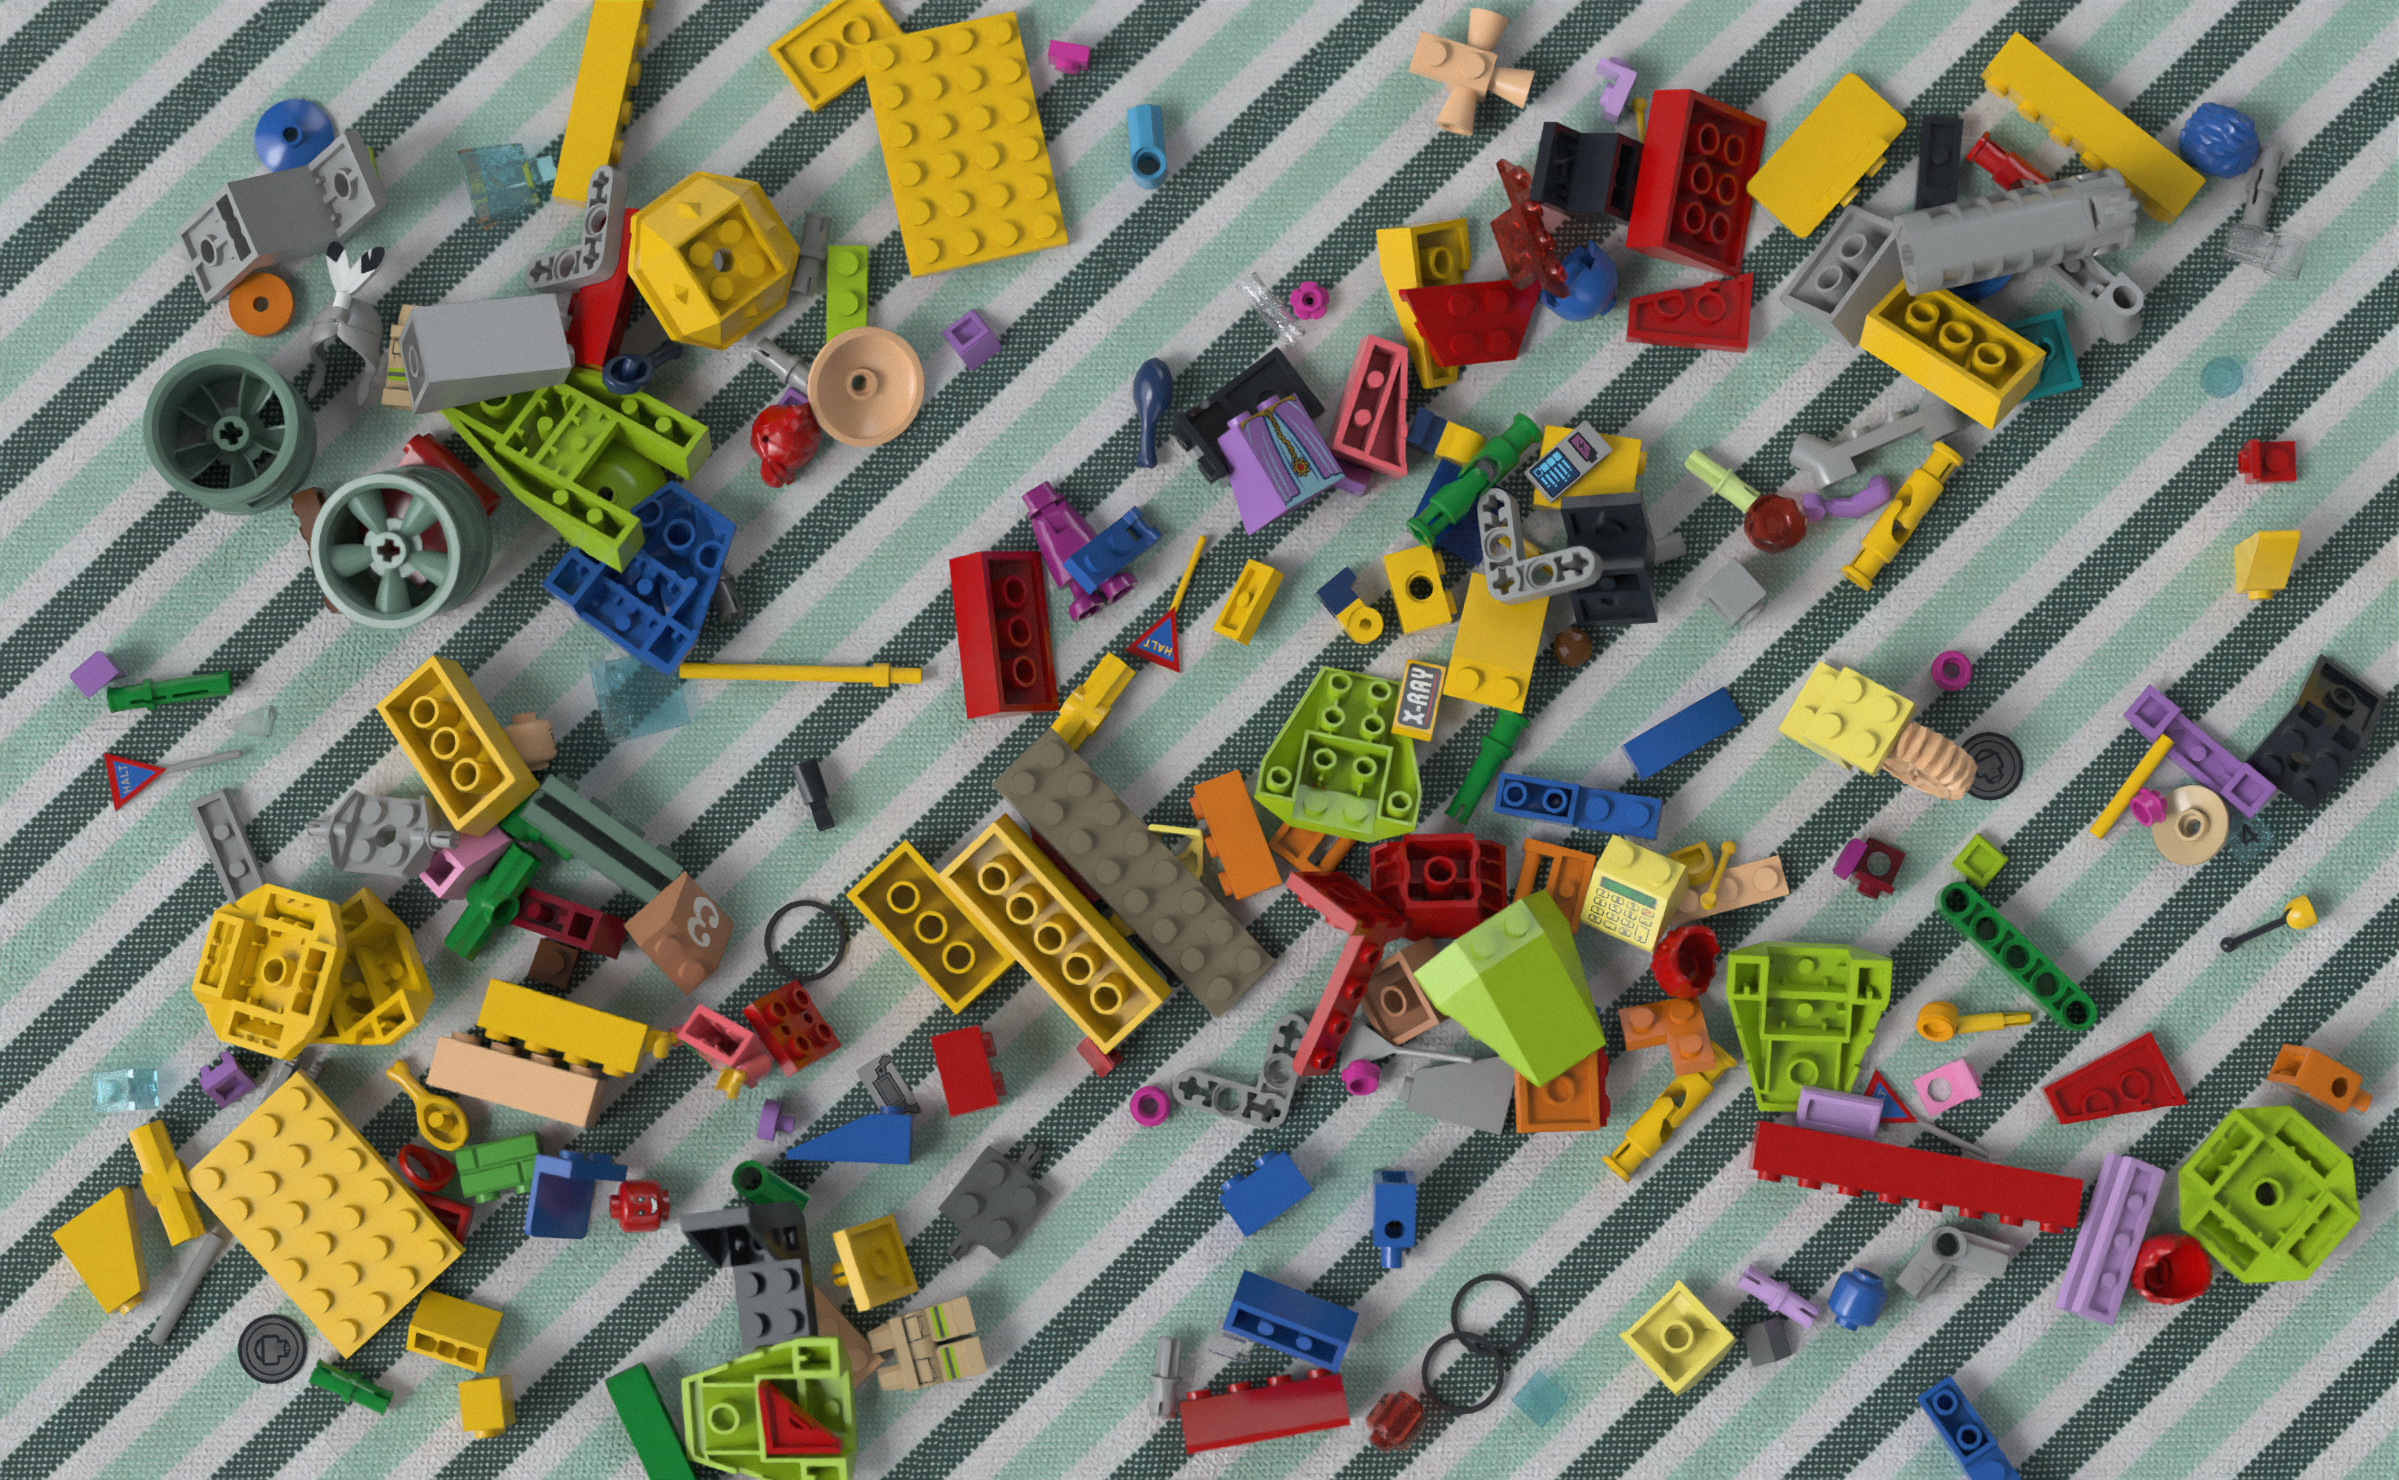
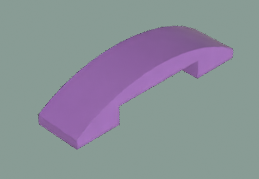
[2123,684,2277,819]

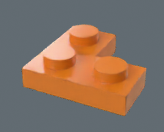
[1618,997,1716,1077]

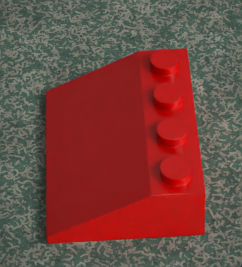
[1625,89,1767,278]

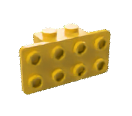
[1746,73,1906,239]

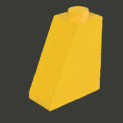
[51,1186,150,1316]

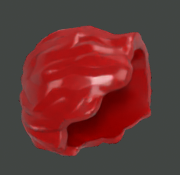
[1650,925,1721,1000]
[2129,1233,2213,1306]

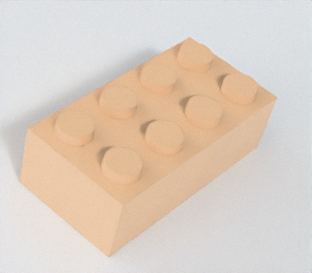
[426,1031,608,1128]

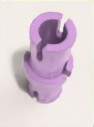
[1737,1264,1820,1330]

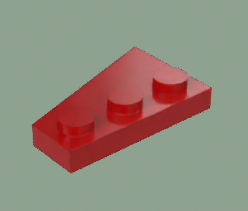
[2040,1031,2188,1125]

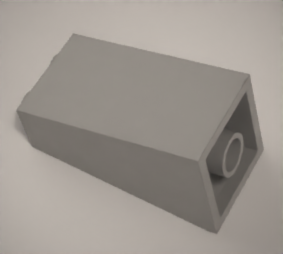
[398,293,575,415]

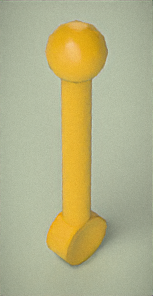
[1631,97,1647,144]
[1700,841,1736,910]

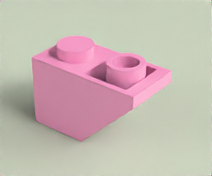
[418,824,513,900]

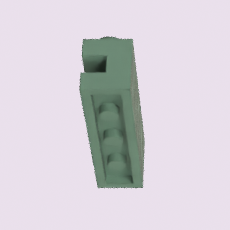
[518,773,684,905]

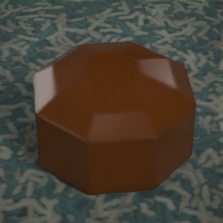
[1552,627,1593,669]

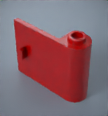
[358,433,502,588]

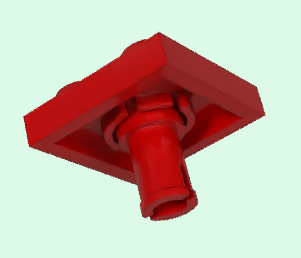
[742,979,842,1078]

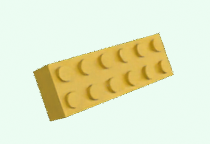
[938,813,1173,1055]

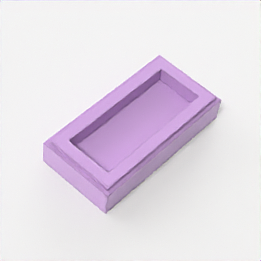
[1793,1085,1883,1142]

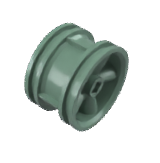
[143,349,317,516]
[311,464,493,629]

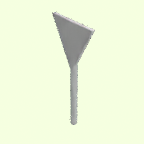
[1339,1017,1475,1073]

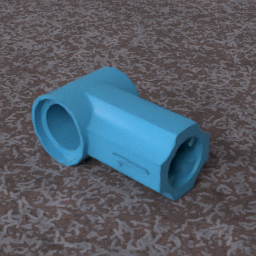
[1126,104,1168,190]

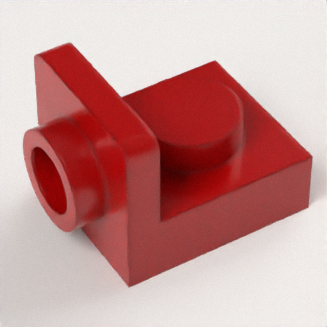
[2238,439,2297,484]

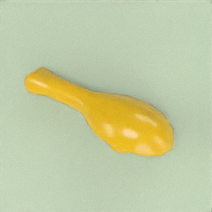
[386,1059,470,1152]

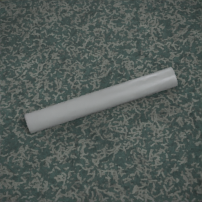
[148,1232,225,1346]

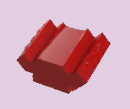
[1370,833,1507,943]

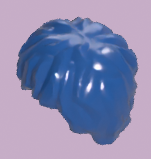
[2178,102,2261,179]

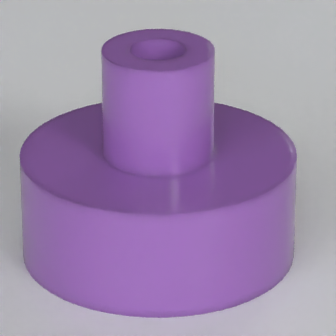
[757,1099,796,1142]

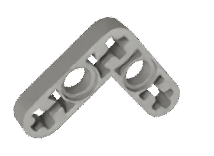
[525,165,628,294]
[1477,488,1603,605]
[1172,1014,1308,1129]

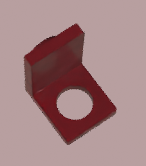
[1848,837,1905,901]

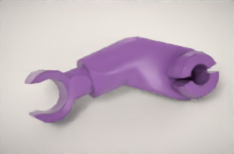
[1802,475,1892,522]

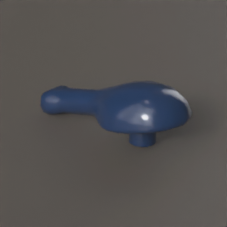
[602,339,683,395]
[1132,357,1173,469]

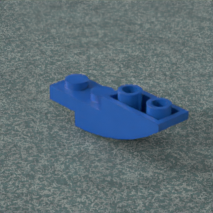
[1493,772,1664,841]
[1916,1375,2022,1480]

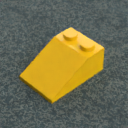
[1442,571,1550,714]

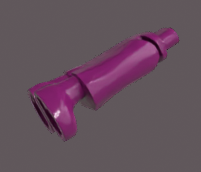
[1021,481,1139,622]

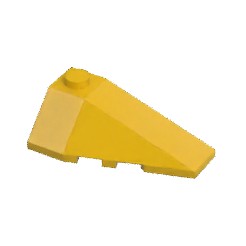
[1376,217,1471,389]

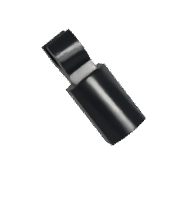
[792,759,835,832]

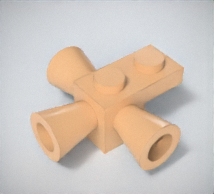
[1409,8,1535,136]

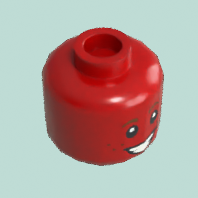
[609,1179,670,1233]

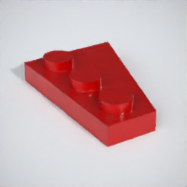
[1625,272,1753,353]

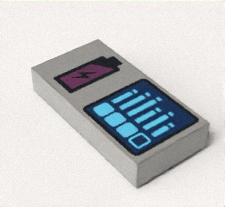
[1524,420,1612,504]

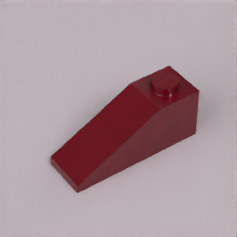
[509,887,628,960]

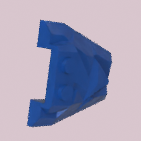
[541,481,737,677]

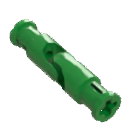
[1405,413,1543,548]

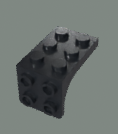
[1172,347,1326,489]

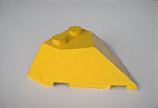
[309,887,435,1046]

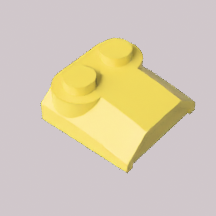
[1619,1280,1737,1397]

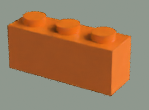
[1188,769,1282,902]

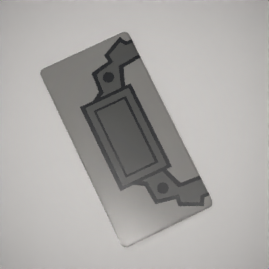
[856,1053,922,1117]

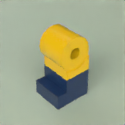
[1406,406,1486,467]
[1315,566,1383,644]

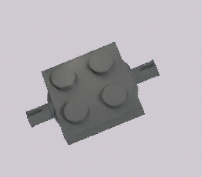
[938,1142,1053,1262]

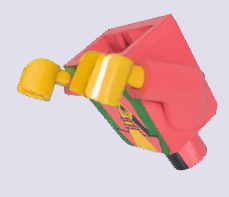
[644,1003,773,1100]

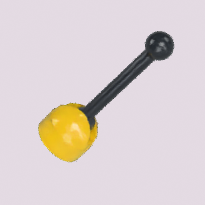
[2220,894,2318,953]
[1107,913,1182,988]

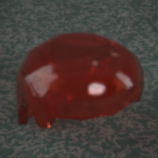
[1744,493,1809,555]

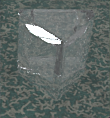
[1208,1316,1255,1364]

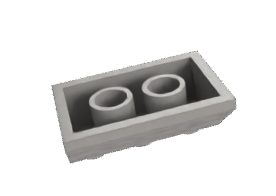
[1779,204,1904,349]

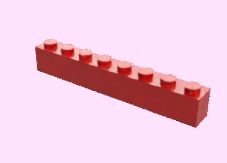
[1748,1121,2084,1235]

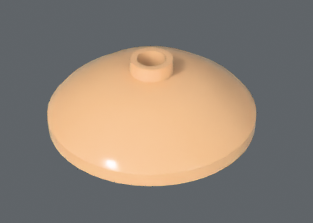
[807,326,924,447]

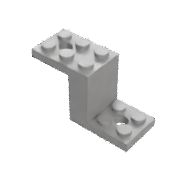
[175,129,389,304]

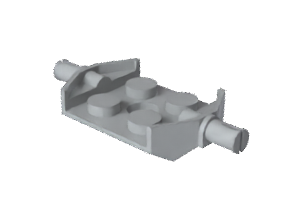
[306,789,460,879]

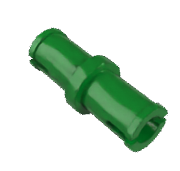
[308,1359,395,1416]

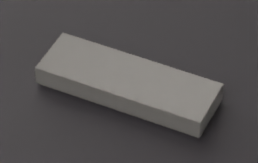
[188,787,267,904]

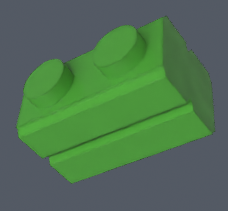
[454,1131,544,1204]

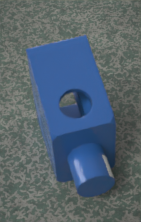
[1372,1170,1416,1268]

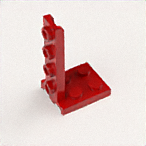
[1285,871,1409,1076]

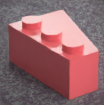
[1326,334,1408,479]

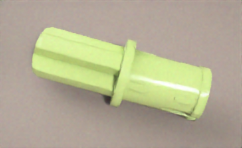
[1684,450,1761,514]

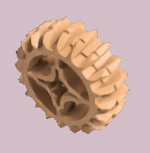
[1881,721,1978,801]

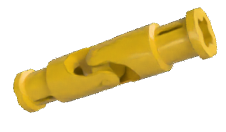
[1841,441,1964,591]
[1601,1040,1738,1184]

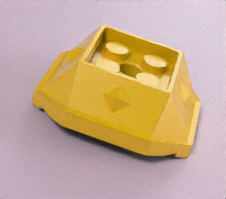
[628,171,800,351]
[191,883,351,1061]

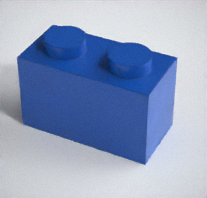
[1218,1149,1313,1238]

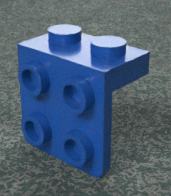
[525,1149,628,1239]

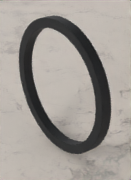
[764,900,846,982]
[1451,1274,1533,1357]
[1422,1332,1504,1414]

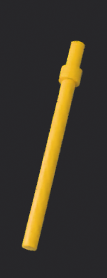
[679,662,923,687]

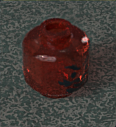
[1365,1390,1426,1453]

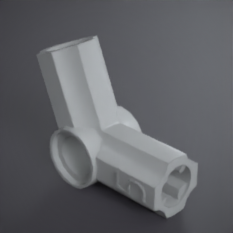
[1894,1226,2011,1304]

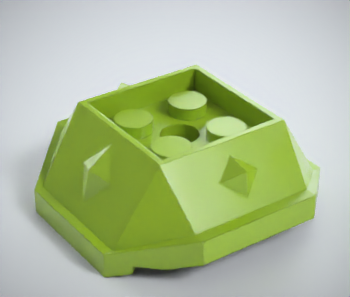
[2178,1105,2361,1283]

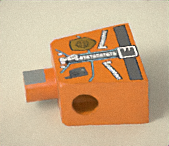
[2266,1044,2372,1116]

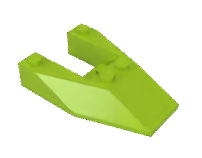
[439,366,713,573]

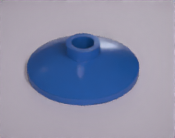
[254,99,335,172]

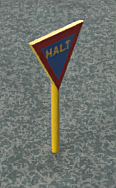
[1124,535,1207,673]

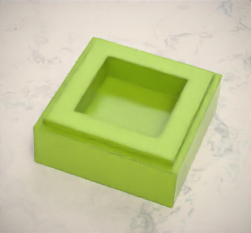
[1950,833,2009,891]

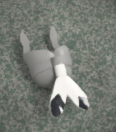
[308,241,386,407]

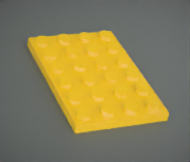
[858,11,1069,279]
[184,1069,466,1360]

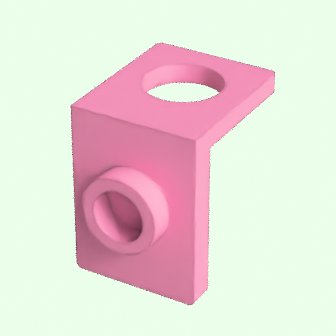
[1912,1059,1981,1117]

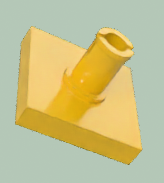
[831,1214,919,1312]

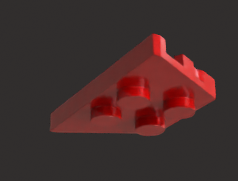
[1398,276,1543,367]

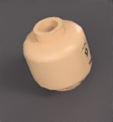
[502,711,557,771]

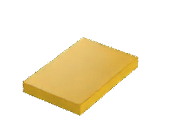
[767,0,904,114]

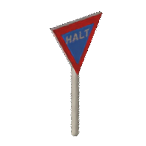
[104,750,243,812]
[1863,1069,1990,1159]

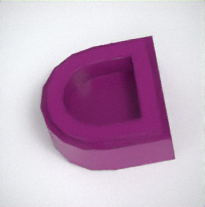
[1832,838,1868,881]

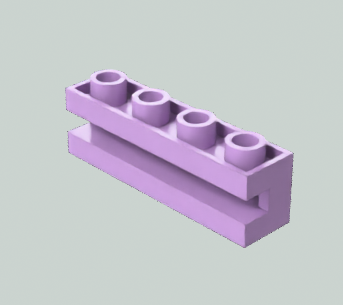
[2054,1153,2165,1326]

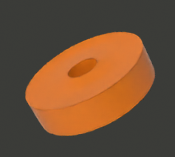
[229,272,296,338]

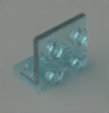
[587,656,691,744]

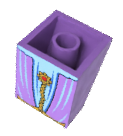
[1218,393,1345,536]

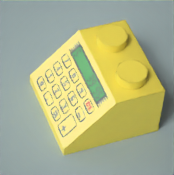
[1580,835,1689,953]

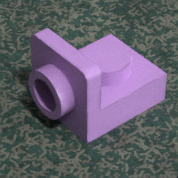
[1596,57,1638,125]

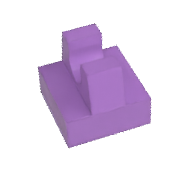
[199,1050,257,1109]

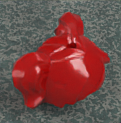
[750,402,821,488]

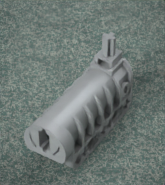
[1893,168,2138,296]

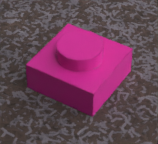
[1048,40,1091,74]

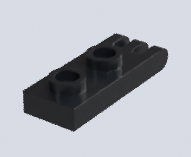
[1913,115,1964,212]

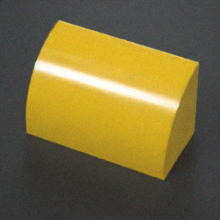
[406,1289,503,1374]

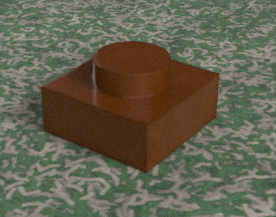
[528,938,581,990]

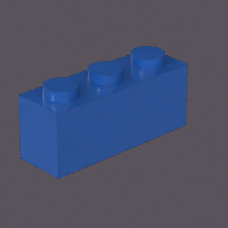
[1222,1270,1359,1373]

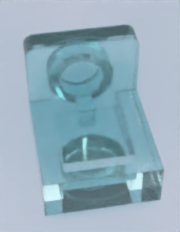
[92,1069,158,1113]

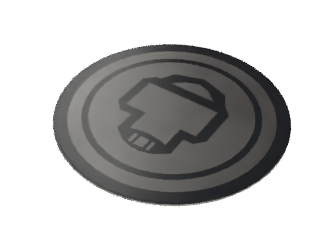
[1960,732,2024,801]
[238,1314,307,1384]

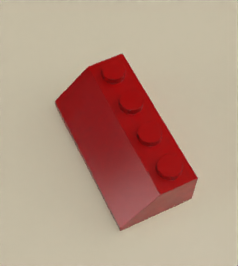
[564,208,641,371]
[949,551,1059,719]
[1179,1367,1351,1455]

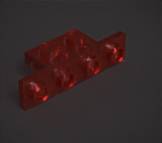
[1490,158,1570,300]

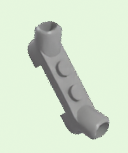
[2039,257,2144,344]
[1788,389,1965,491]

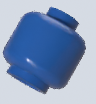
[1828,1267,1888,1331]

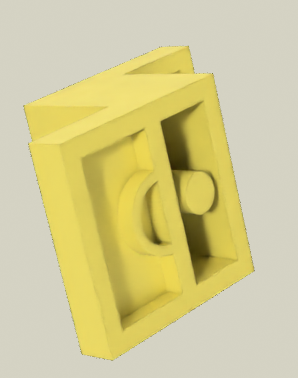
[1778,661,1917,777]

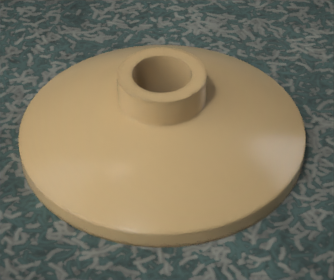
[2152,785,2230,866]

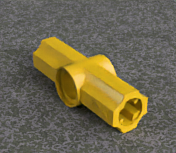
[1051,652,1136,753]
[128,1120,207,1246]

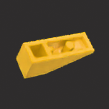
[2234,530,2300,601]

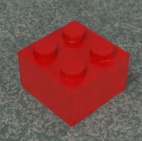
[930,1025,1007,1118]

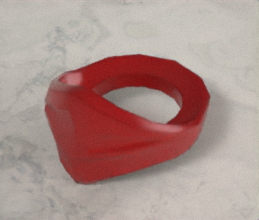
[397,1143,457,1192]

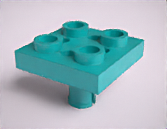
[2002,309,2083,405]

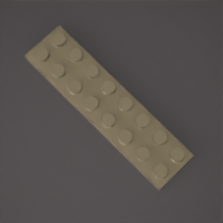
[991,727,1275,1018]

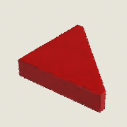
[757,1380,844,1454]

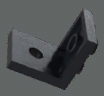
[2245,654,2388,812]

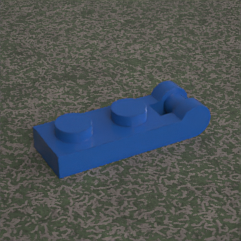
[1062,506,1163,595]

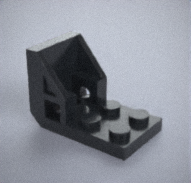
[679,1201,819,1348]

